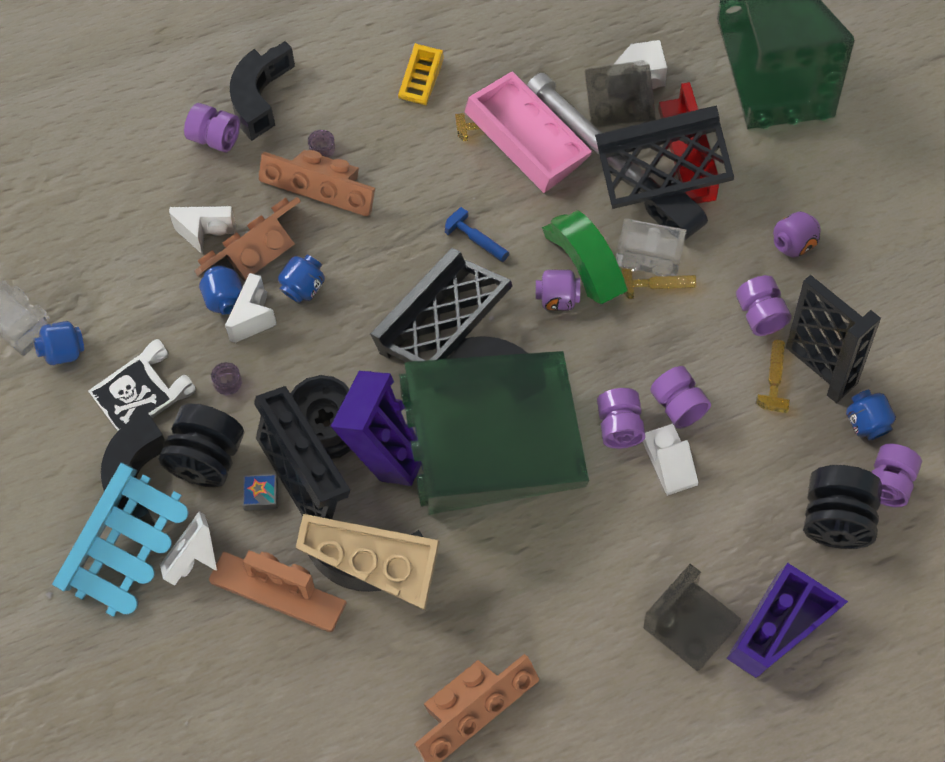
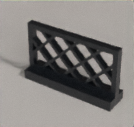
[595,105,734,209]
[370,248,513,375]
[786,275,881,404]
[254,386,351,519]

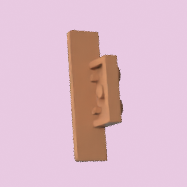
[259,150,375,217]
[195,197,301,281]
[209,550,347,632]
[414,654,539,762]

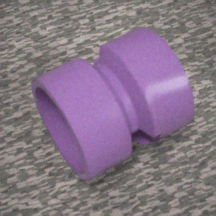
[184,102,240,153]
[736,275,791,336]
[650,366,711,429]
[597,388,645,449]
[872,444,922,507]

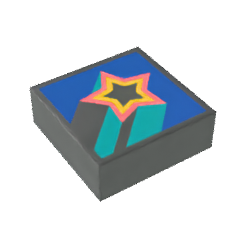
[242,474,278,510]

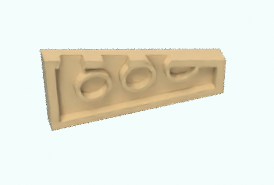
[296,514,440,610]

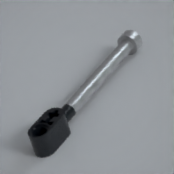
[527,73,708,242]

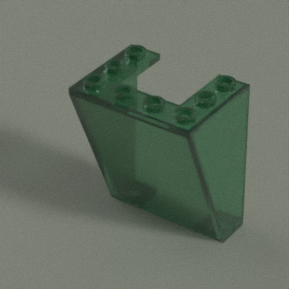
[717,0,855,129]
[399,351,589,515]

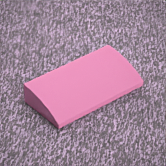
[464,71,592,193]

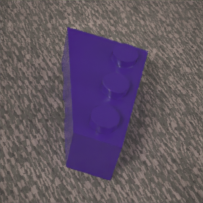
[330,370,425,486]
[726,563,848,678]

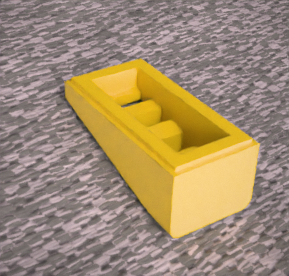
[398,43,444,105]

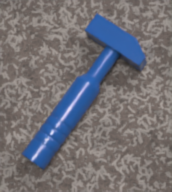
[445,207,509,262]

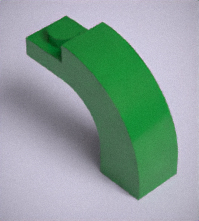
[542,210,628,304]

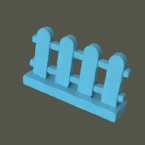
[52,463,189,617]

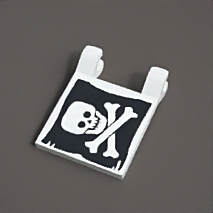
[88,339,196,431]

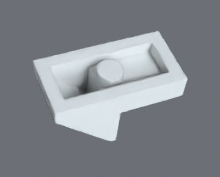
[169,206,236,254]
[225,273,276,343]
[643,424,698,496]
[160,511,217,586]

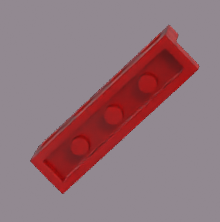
[658,82,719,204]

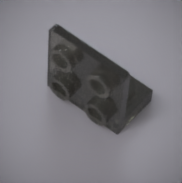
[584,60,656,129]
[643,564,741,671]

